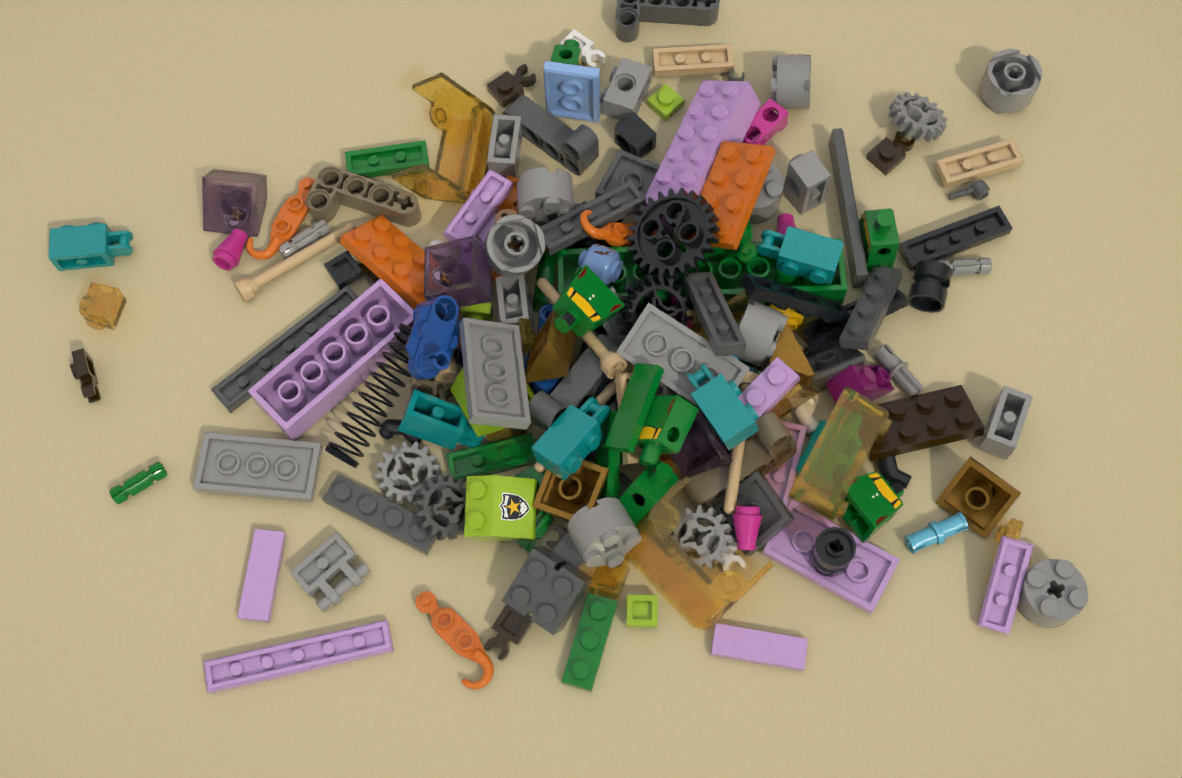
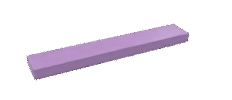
[204,620,394,694]

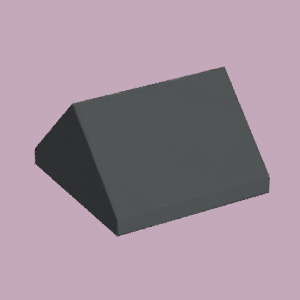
[803,339,866,394]

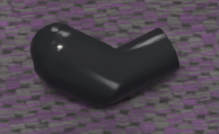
[876,455,912,489]

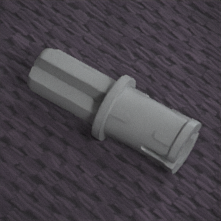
[873,344,923,396]

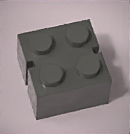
[502,545,593,635]

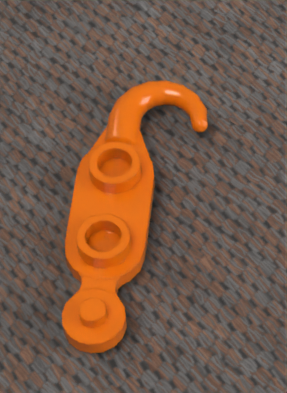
[246,177,315,260]
[580,210,658,247]
[415,591,494,689]

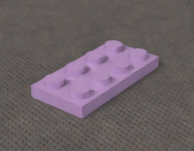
[762,501,900,614]

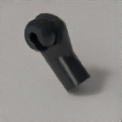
[379,419,423,445]

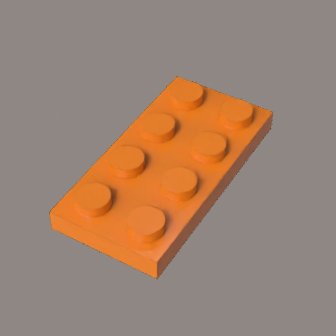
[688,141,776,250]
[340,214,444,308]

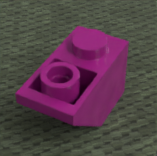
[825,365,895,408]

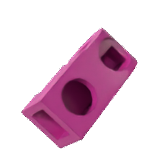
[742,98,789,145]

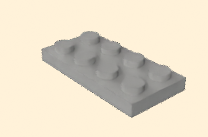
[616,303,750,407]
[459,317,531,430]
[193,432,323,503]

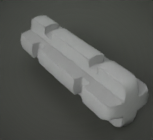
[279,219,330,259]
[938,257,992,276]

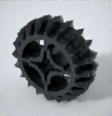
[615,274,693,335]

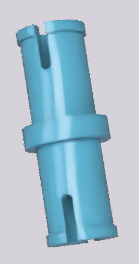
[904,512,968,554]

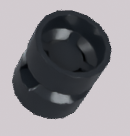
[908,260,952,313]
[810,527,856,577]

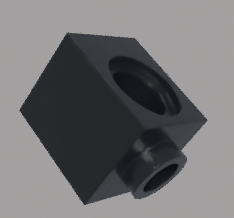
[614,112,656,158]

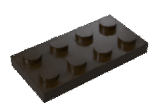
[850,385,985,461]

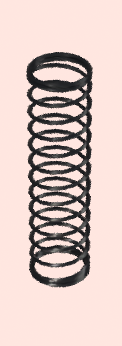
[324,323,412,468]

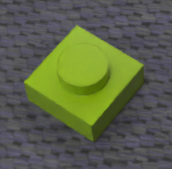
[647,84,685,121]
[461,301,493,321]
[626,594,658,628]

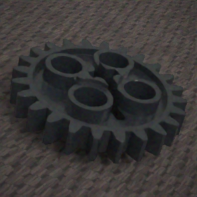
[627,188,720,280]

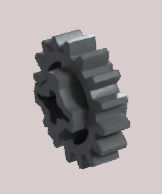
[412,474,466,541]

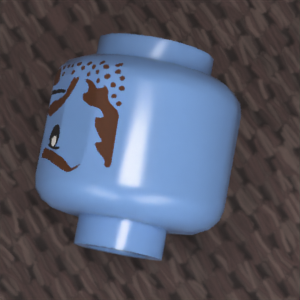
[578,244,623,285]

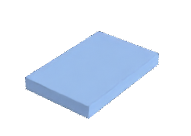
[543,61,601,123]

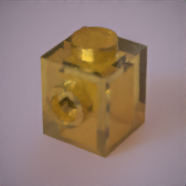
[79,282,127,330]

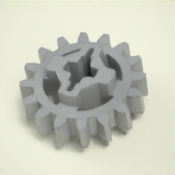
[888,92,947,143]
[375,441,441,506]
[666,505,734,574]

